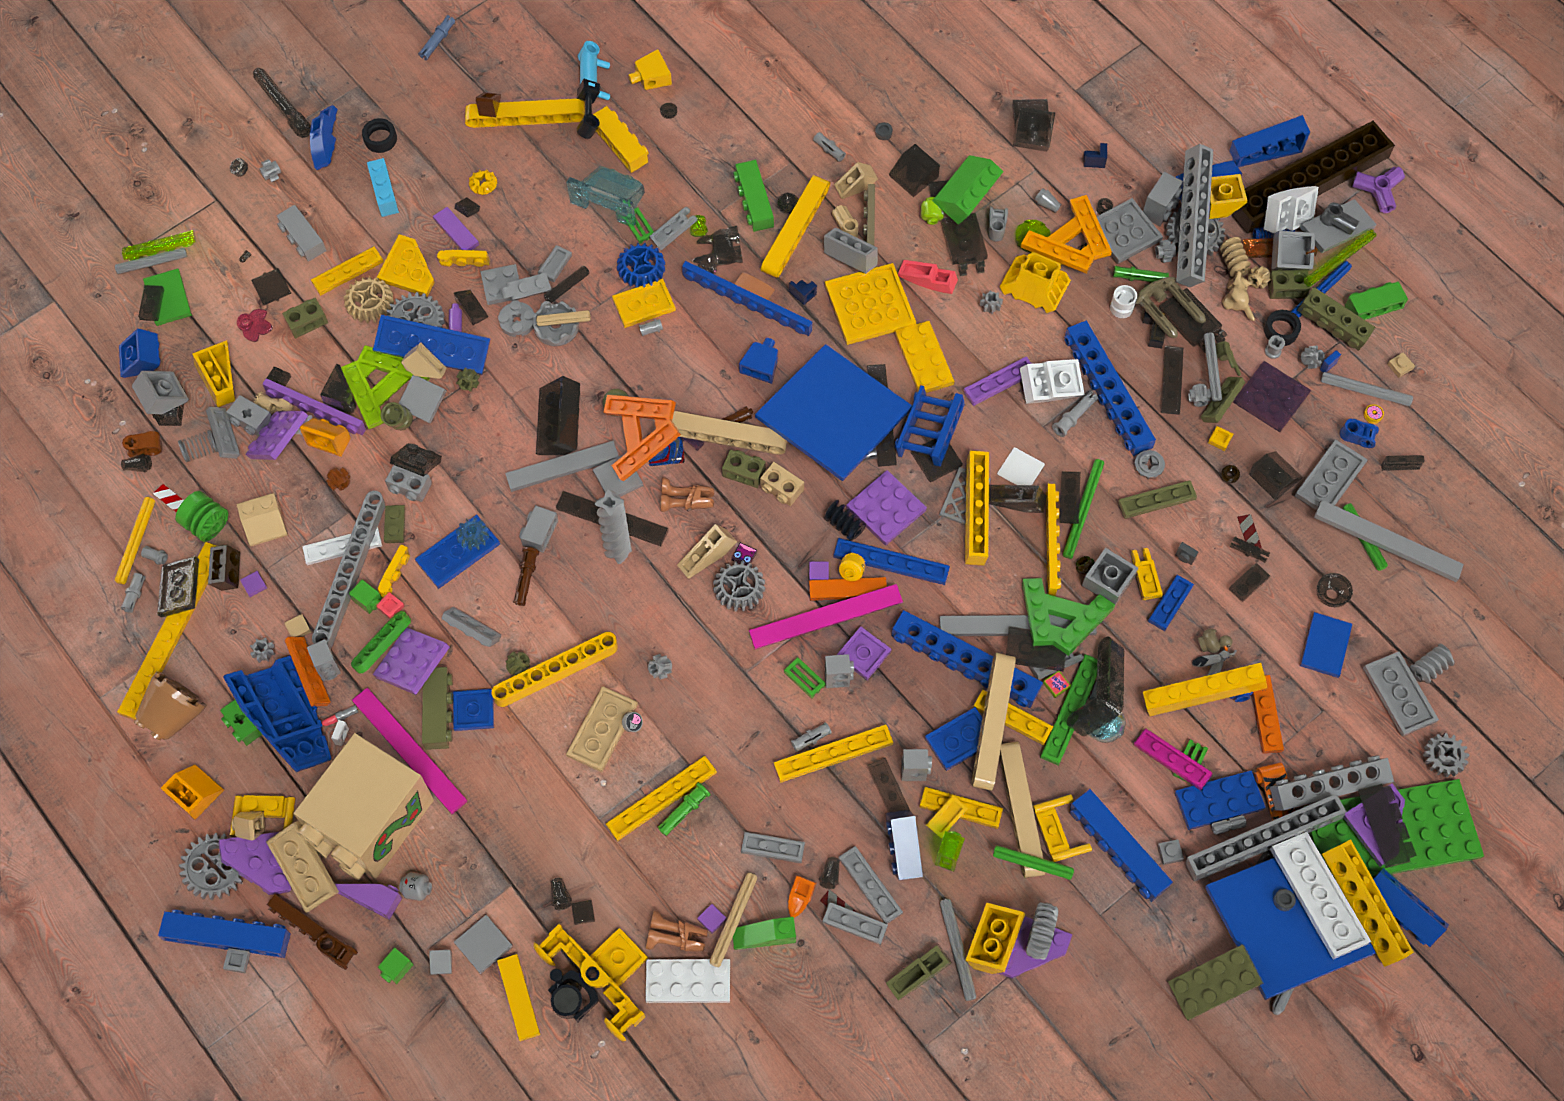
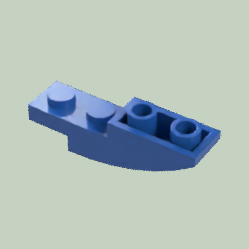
[310,105,338,170]

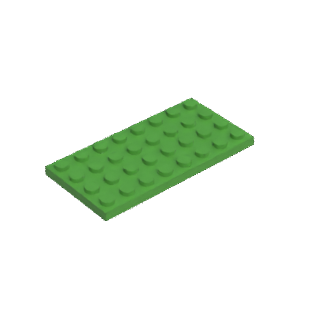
[1303,779,1484,879]

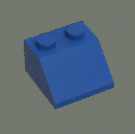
[119,328,161,378]

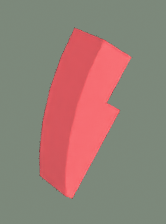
[898,260,958,294]

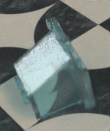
[566,166,645,226]

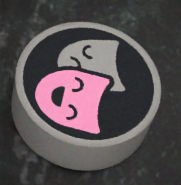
[622,712,643,732]

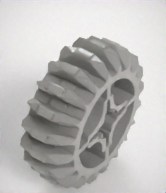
[713,560,765,612]
[1026,902,1058,960]

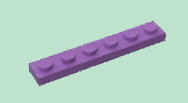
[262,378,366,435]

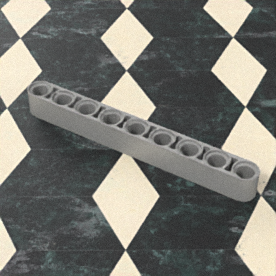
[312,490,385,649]

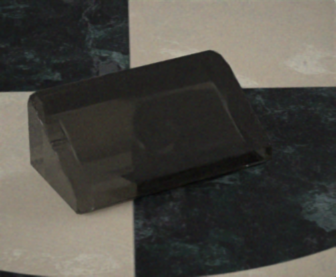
[453,290,488,325]

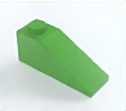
[733,917,796,950]

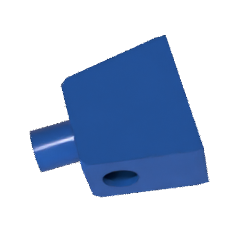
[739,338,778,384]

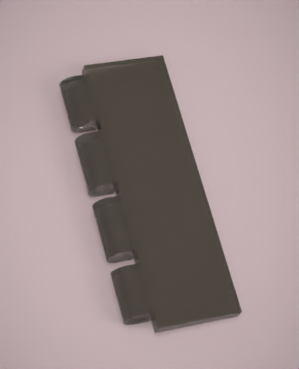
[1358,784,1417,868]

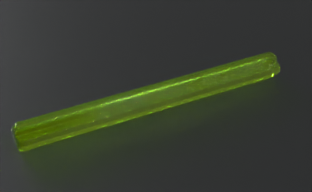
[1304,229,1377,287]

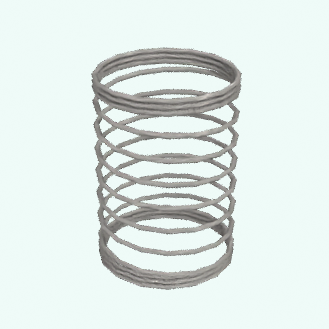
[178,430,218,462]

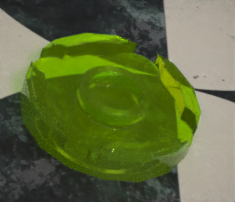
[1015,220,1051,253]

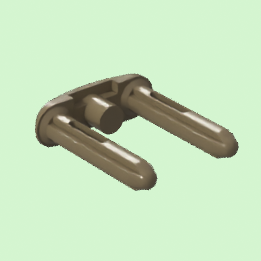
[1136,277,1206,338]

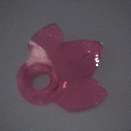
[237,309,273,342]

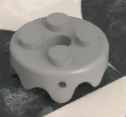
[533,301,579,346]

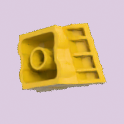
[1000,251,1071,313]

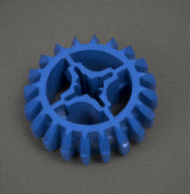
[617,243,665,288]

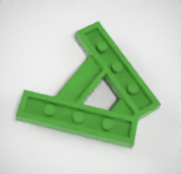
[1022,578,1115,656]

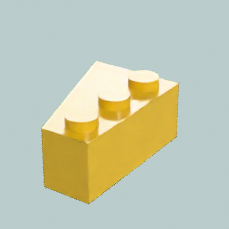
[192,340,235,407]

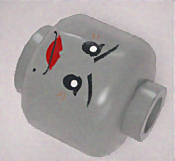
[399,872,432,901]

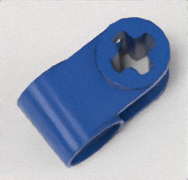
[1340,419,1379,448]

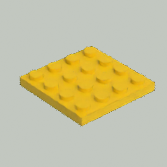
[825,263,916,345]

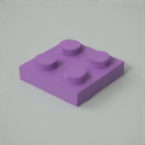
[837,627,892,680]

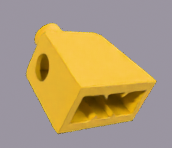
[628,50,672,90]

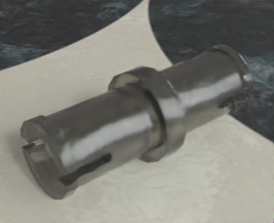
[1230,536,1271,563]

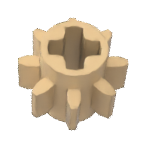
[1248,266,1271,289]

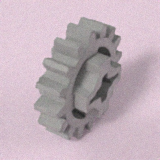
[1423,733,1469,777]

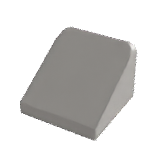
[429,950,452,975]

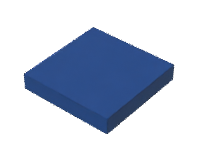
[453,689,494,731]

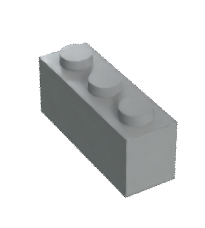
[276,205,326,262]
[824,227,878,274]

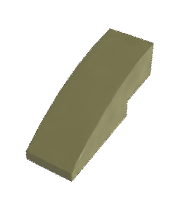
[886,945,952,1001]

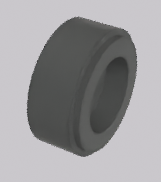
[875,122,893,140]
[1273,889,1296,911]

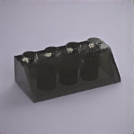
[536,376,580,455]

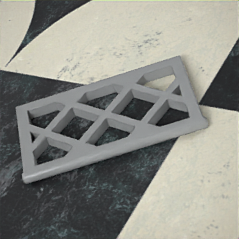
[939,467,991,525]

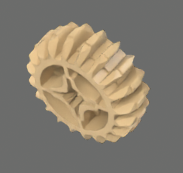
[344,276,394,323]

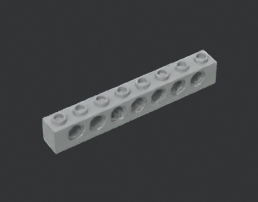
[1176,144,1213,287]
[1185,794,1346,882]

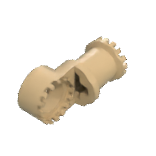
[254,391,294,414]

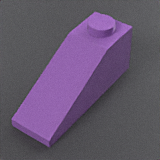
[335,884,402,920]

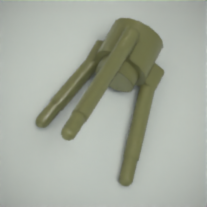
[1216,341,1241,376]

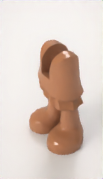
[661,478,714,512]
[646,911,708,952]

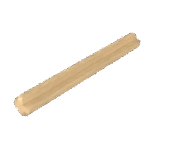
[710,873,757,967]

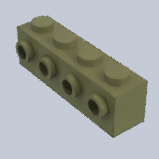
[1297,287,1376,351]

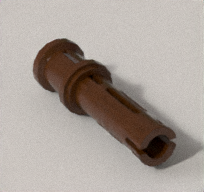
[513,547,540,606]

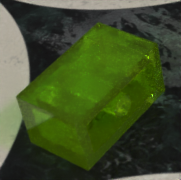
[935,831,965,872]

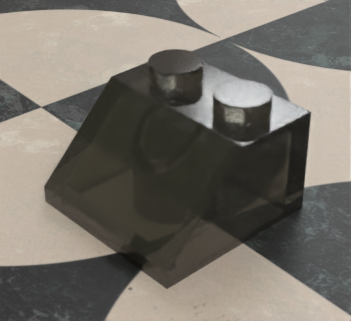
[889,144,940,197]
[320,364,356,415]
[1249,451,1303,500]

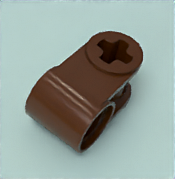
[316,934,358,970]

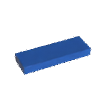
[1148,575,1194,631]

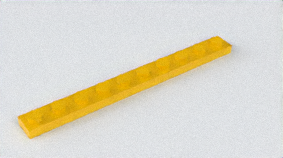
[117,542,217,720]

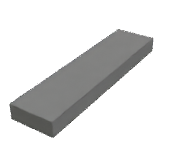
[839,846,903,924]

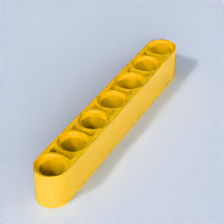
[465,99,585,128]
[761,175,830,278]
[491,632,618,707]

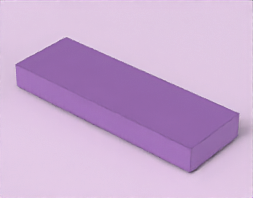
[433,207,479,250]

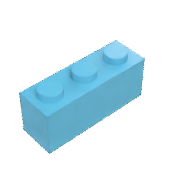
[367,158,399,217]

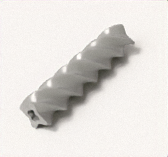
[595,490,632,564]

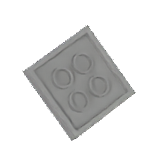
[1097,198,1163,264]

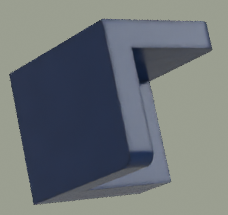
[1084,143,1107,168]
[789,280,817,305]

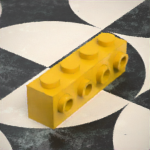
[593,106,649,173]

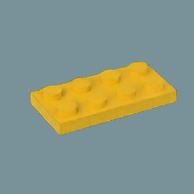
[895,321,955,393]

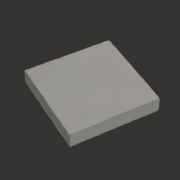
[399,375,447,424]
[593,453,643,497]
[454,915,513,974]

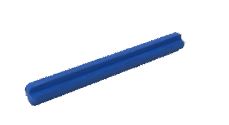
[1291,261,1352,318]

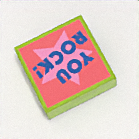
[1043,671,1071,698]

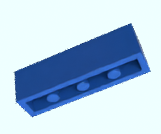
[1373,868,1449,947]

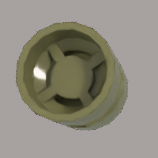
[381,402,413,431]

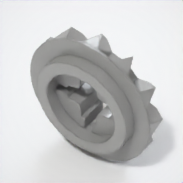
[1134,450,1165,479]

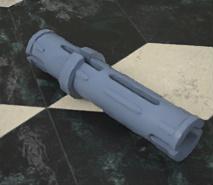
[418,15,455,60]

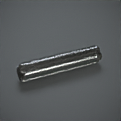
[544,266,589,303]

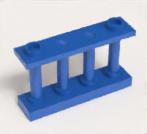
[895,385,965,467]

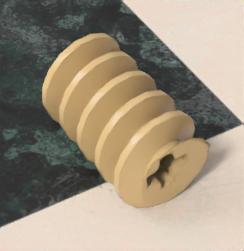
[1220,237,1251,278]

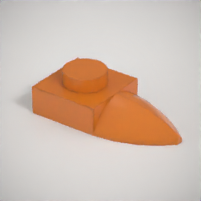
[788,875,817,918]

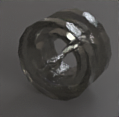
[1096,198,1113,215]

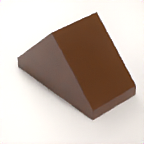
[476,92,501,118]

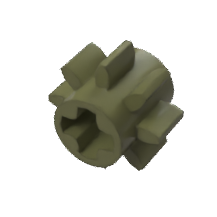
[456,368,480,392]
[505,652,530,675]

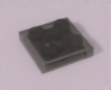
[390,443,442,477]

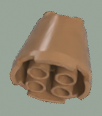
[134,671,207,740]

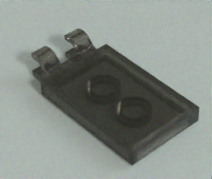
[940,213,988,276]
[1159,288,1227,353]

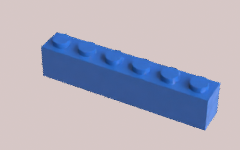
[1070,789,1173,902]
[158,910,291,958]

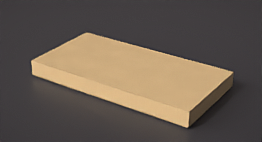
[566,686,638,772]
[266,821,339,913]

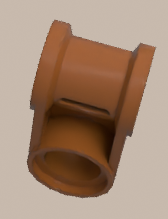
[122,431,162,458]

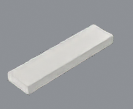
[302,527,382,565]

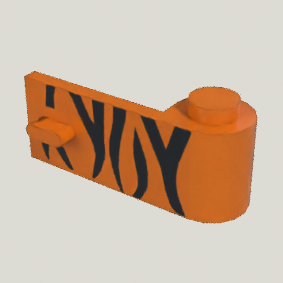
[1254,762,1295,821]

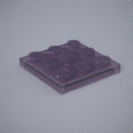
[1233,361,1311,432]

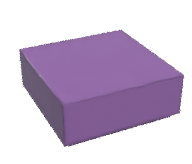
[809,562,829,580]
[240,571,267,597]
[697,904,727,934]

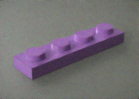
[964,356,1032,406]

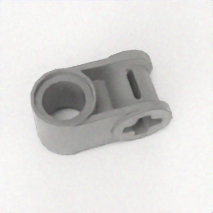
[988,206,1008,242]

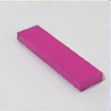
[1134,728,1212,790]

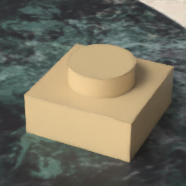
[1387,352,1415,378]

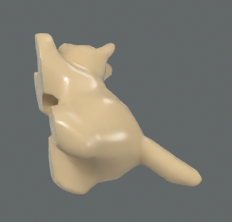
[1222,271,1255,321]

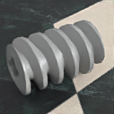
[1409,643,1455,684]

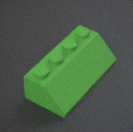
[932,155,1004,225]

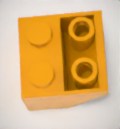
[161,765,224,820]

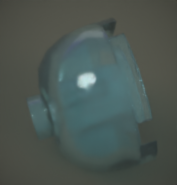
[1086,702,1126,743]

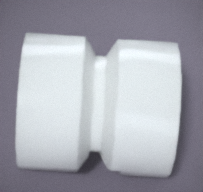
[1110,285,1137,318]

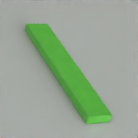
[1040,654,1103,766]

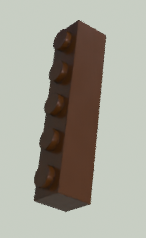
[266,894,328,943]

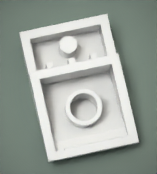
[1264,186,1319,233]
[1020,359,1085,404]

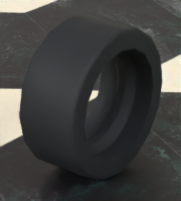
[362,118,397,153]
[1264,309,1301,346]

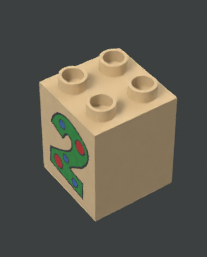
[293,733,434,880]

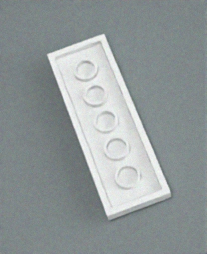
[1270,832,1371,959]

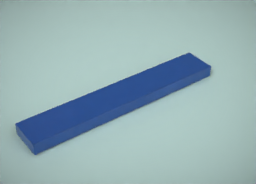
[833,538,950,585]

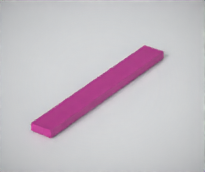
[749,584,903,650]
[352,688,467,815]

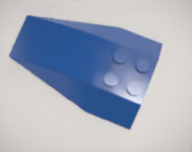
[223,656,332,772]

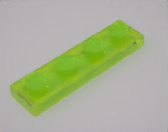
[122,230,196,261]

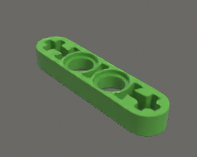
[351,611,411,674]

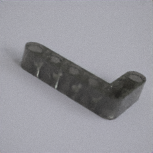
[1067,636,1124,736]

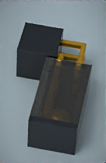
[1143,310,1165,349]

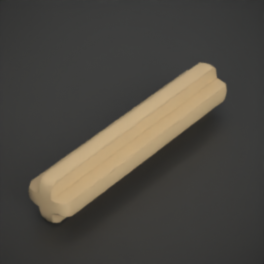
[536,310,591,327]

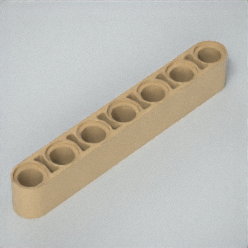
[672,411,787,454]
[971,653,1016,791]
[999,741,1045,878]

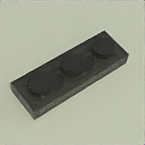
[1060,471,1081,524]

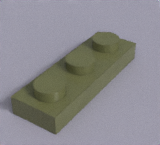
[1201,377,1245,423]

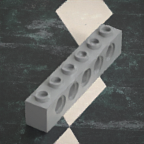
[1270,755,1394,810]

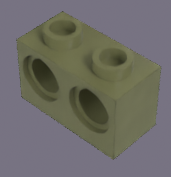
[1268,269,1310,299]
[282,297,328,339]
[722,449,766,488]

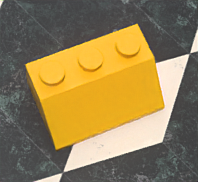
[966,903,1025,974]

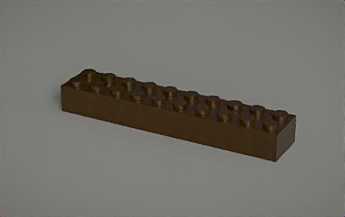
[1232,120,1395,234]

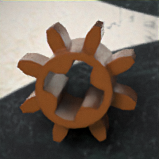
[326,467,350,491]

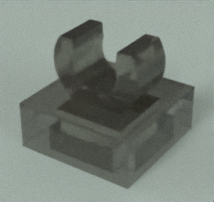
[267,367,291,386]

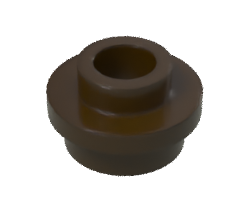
[1221,465,1240,483]
[1076,556,1095,574]

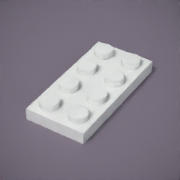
[646,959,730,1003]

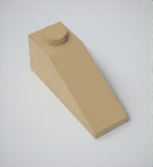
[677,524,737,579]

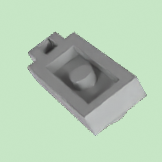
[501,273,552,301]

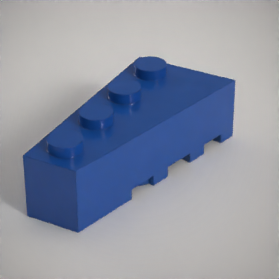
[1229,115,1310,167]

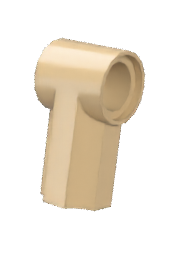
[832,205,858,238]

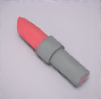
[321,705,358,726]

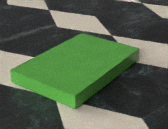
[143,269,192,326]

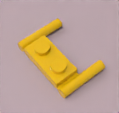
[1033,794,1092,862]
[229,795,295,837]

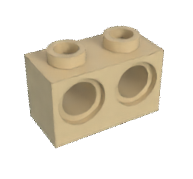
[760,462,804,507]

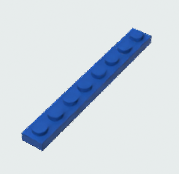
[682,261,812,336]

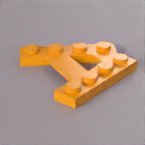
[1021,195,1112,274]

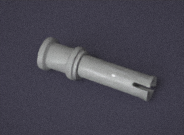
[1052,391,1098,437]

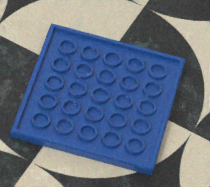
[755,344,912,481]
[1205,842,1376,1000]

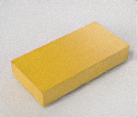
[927,795,968,839]

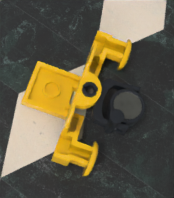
[533,924,648,1042]

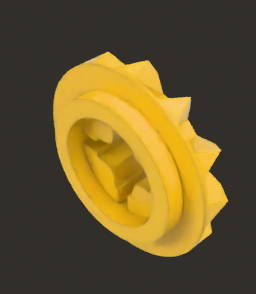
[469,169,497,195]

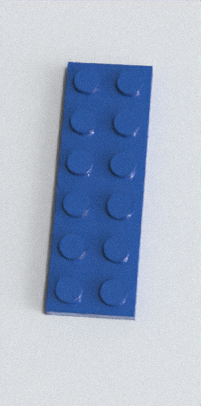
[373,315,490,375]

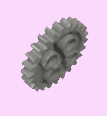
[1166,208,1225,256]
[386,292,445,328]
[179,833,243,900]

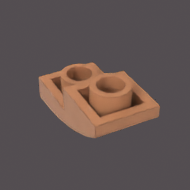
[734,272,775,300]

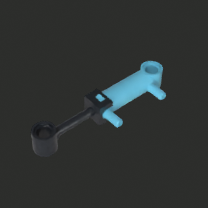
[577,41,610,139]

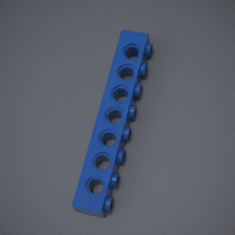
[1064,320,1156,456]
[891,610,1043,708]

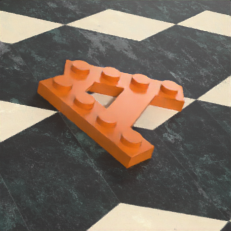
[603,395,681,481]

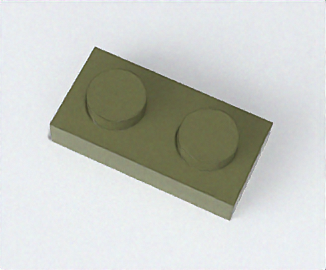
[384,505,406,543]

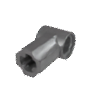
[1320,202,1360,235]

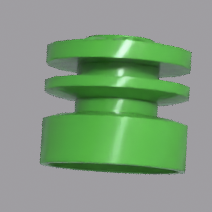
[175,491,229,542]

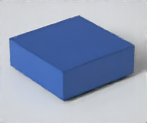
[1320,350,1341,373]

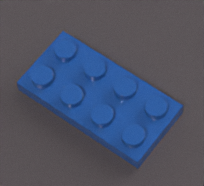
[415,515,500,589]
[1175,770,1266,830]

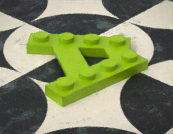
[340,345,430,429]

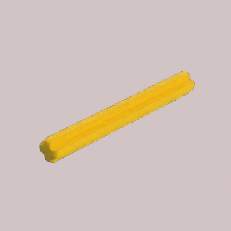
[114,497,155,585]

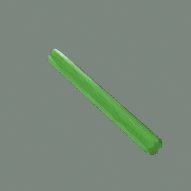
[1063,459,1104,559]

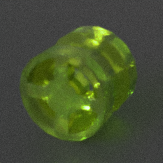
[690,215,708,237]

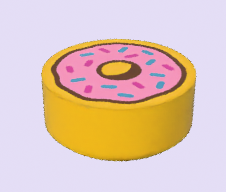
[1364,404,1384,424]

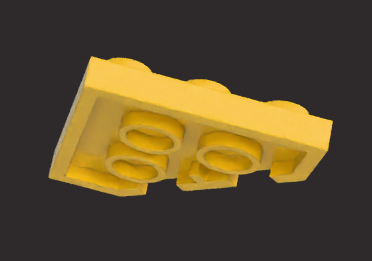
[377,234,435,297]

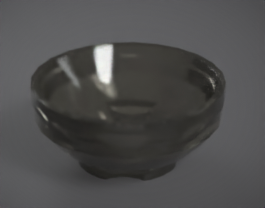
[1316,573,1353,608]

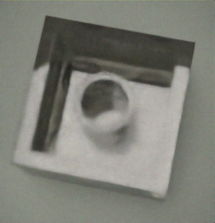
[1013,107,1055,152]

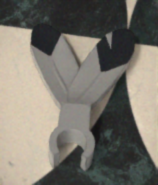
[1192,650,1237,675]

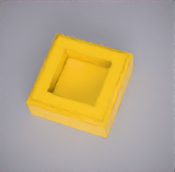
[1208,426,1234,451]

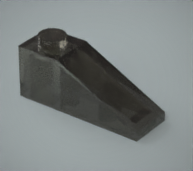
[989,485,1047,513]

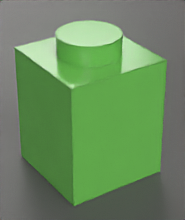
[349,580,382,614]
[378,948,413,984]

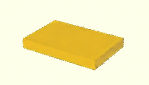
[612,279,676,328]

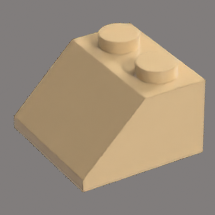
[237,493,288,546]

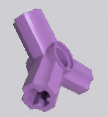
[1352,166,1405,214]

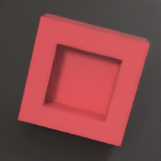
[376,592,404,619]

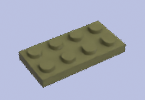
[1168,944,1264,1021]

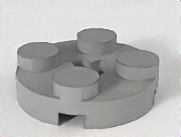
[498,300,534,337]

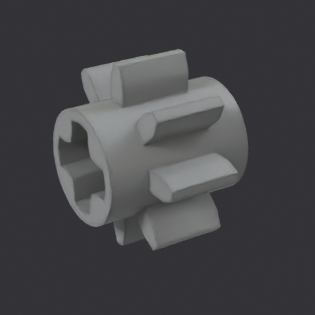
[259,159,281,182]
[1155,240,1176,263]
[980,290,1003,314]
[1301,345,1325,369]
[1188,384,1211,407]
[250,637,275,663]
[648,654,672,680]

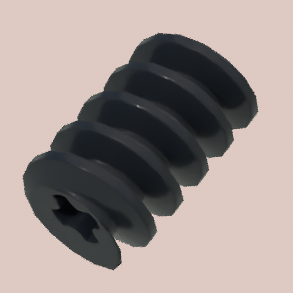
[825,499,866,541]

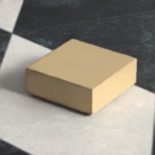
[285,614,311,637]

